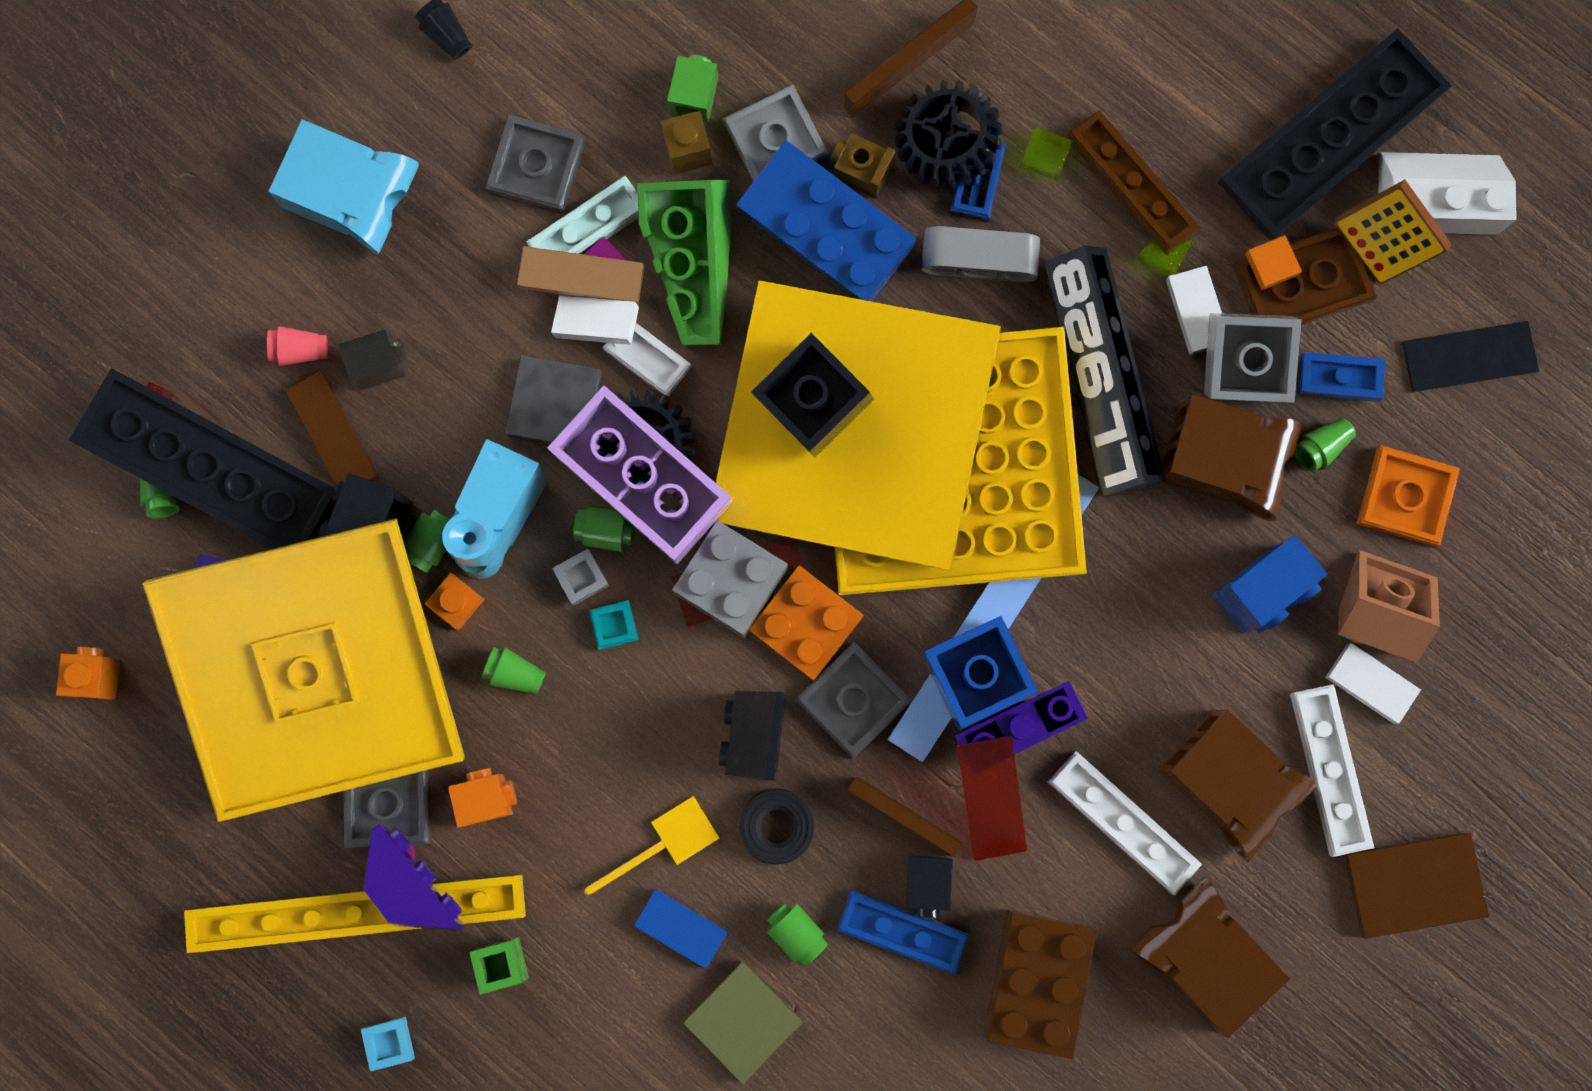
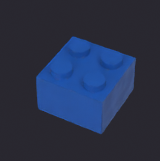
[1211,535,1328,634]
[922,616,1038,731]

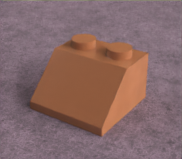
[1338,550,1440,663]

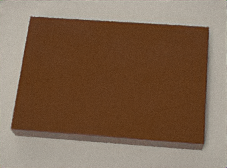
[1232,228,1377,325]
[1344,833,1489,939]

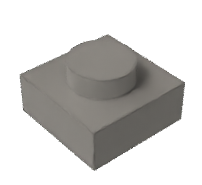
[552,549,609,606]

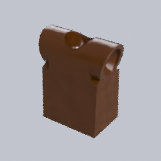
[1162,394,1302,521]
[1158,709,1318,863]
[1129,877,1290,1038]

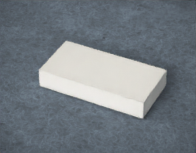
[1166,266,1222,355]
[551,295,639,345]
[602,323,691,396]
[1325,643,1421,724]

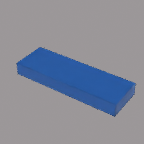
[836,890,970,975]

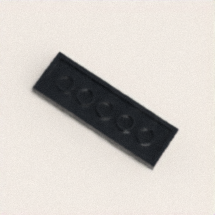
[1218,28,1452,241]
[69,368,335,549]

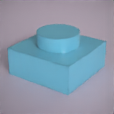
[361,1017,415,1072]

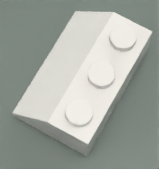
[1378,152,1516,235]

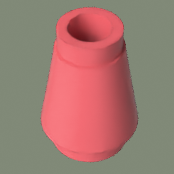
[267,326,328,367]

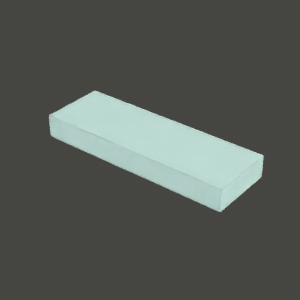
[526,176,639,255]

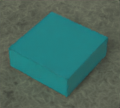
[589,600,639,651]

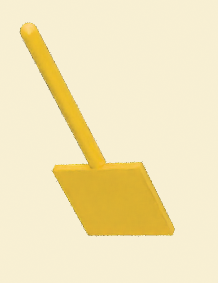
[585,796,720,895]

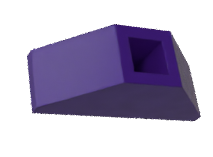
[955,681,1088,774]
[363,824,465,931]

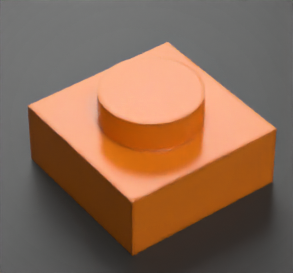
[425,572,485,631]

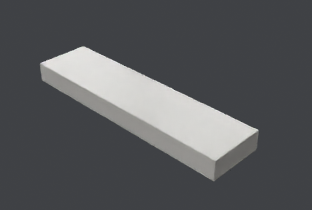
[1290,684,1374,857]
[1047,751,1202,896]

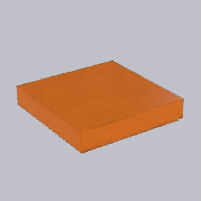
[1357,445,1460,547]

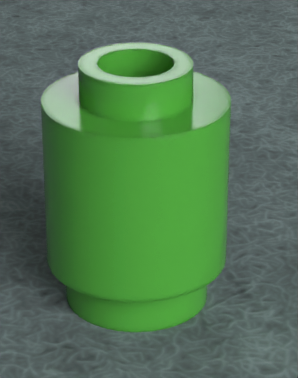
[573,506,635,552]
[403,510,450,573]
[766,903,828,967]

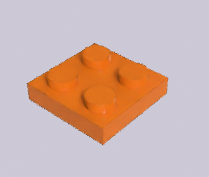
[749,565,864,681]

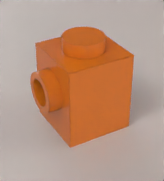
[56,647,121,701]
[448,768,517,828]

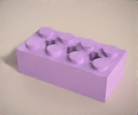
[547,385,732,564]

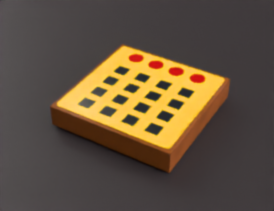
[1334,179,1452,285]

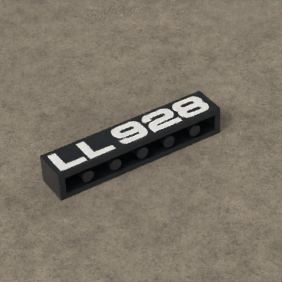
[1045,245,1166,496]

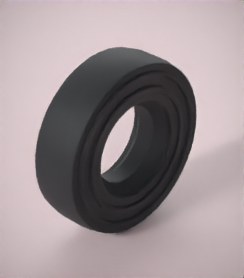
[740,789,815,865]

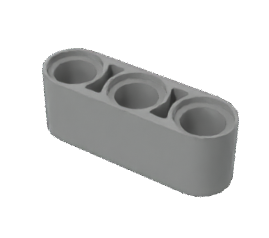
[921,226,1040,282]

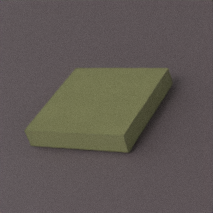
[683,961,803,1084]

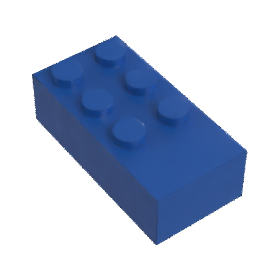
[736,139,916,302]

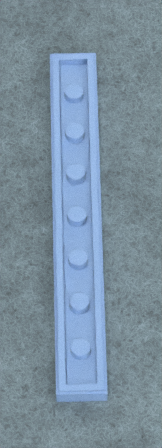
[887,474,1099,763]

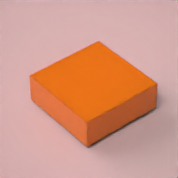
[1245,235,1302,290]

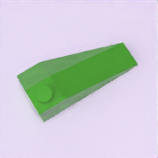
[637,180,732,345]

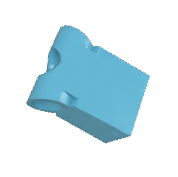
[268,119,419,255]
[442,439,548,580]

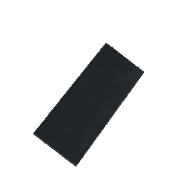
[1402,321,1539,393]

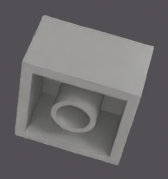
[1204,313,1302,403]
[672,520,788,638]

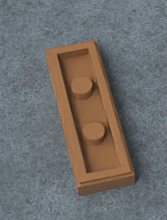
[517,246,644,305]

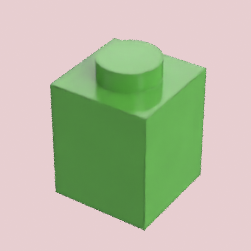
[667,55,719,123]
[469,937,529,995]

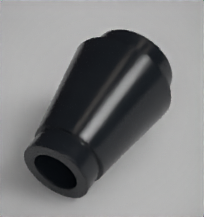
[415,0,472,60]

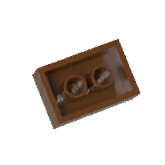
[983,909,1097,1059]

